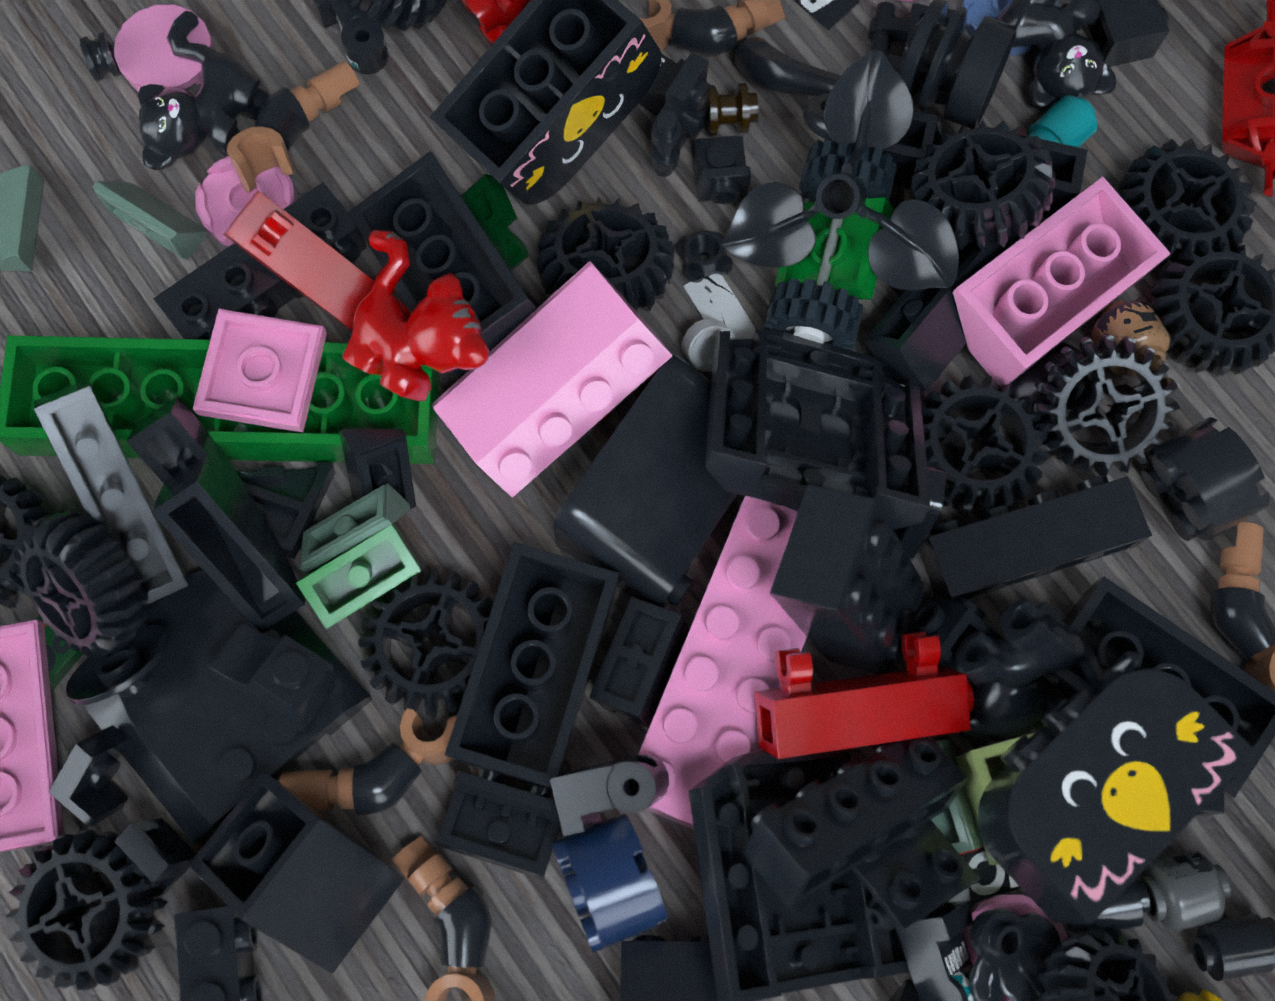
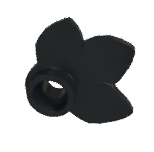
[969,908,1061,1001]

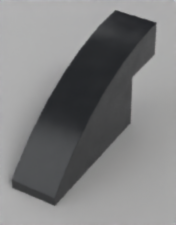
[126,396,306,633]

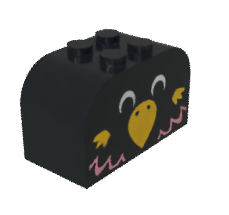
[430,0,661,205]
[978,670,1257,924]

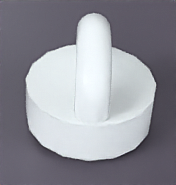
[681,318,735,372]

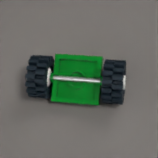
[763,139,897,351]

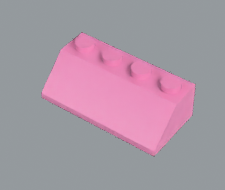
[953,177,1171,389]
[432,261,672,498]

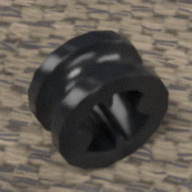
[80,31,121,82]

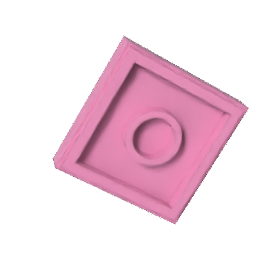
[193,309,327,432]

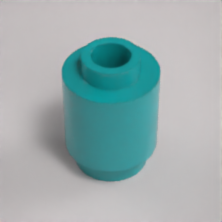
[1028,95,1098,148]

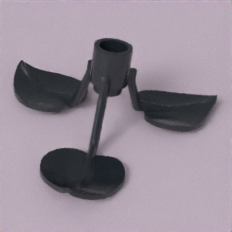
[722,50,959,290]

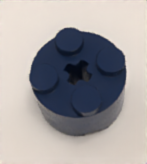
[551,813,668,953]

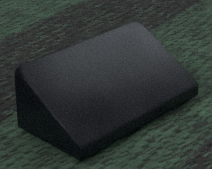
[339,428,416,509]

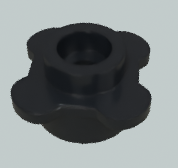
[677,230,733,283]

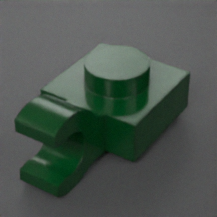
[465,174,528,268]

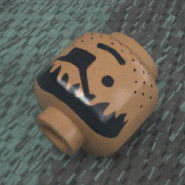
[1092,300,1170,378]

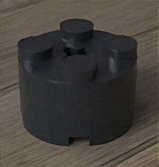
[1141,417,1270,541]

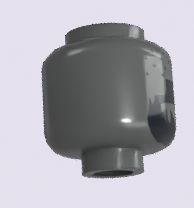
[1140,850,1231,931]

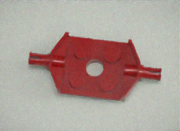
[1222,0,1275,197]

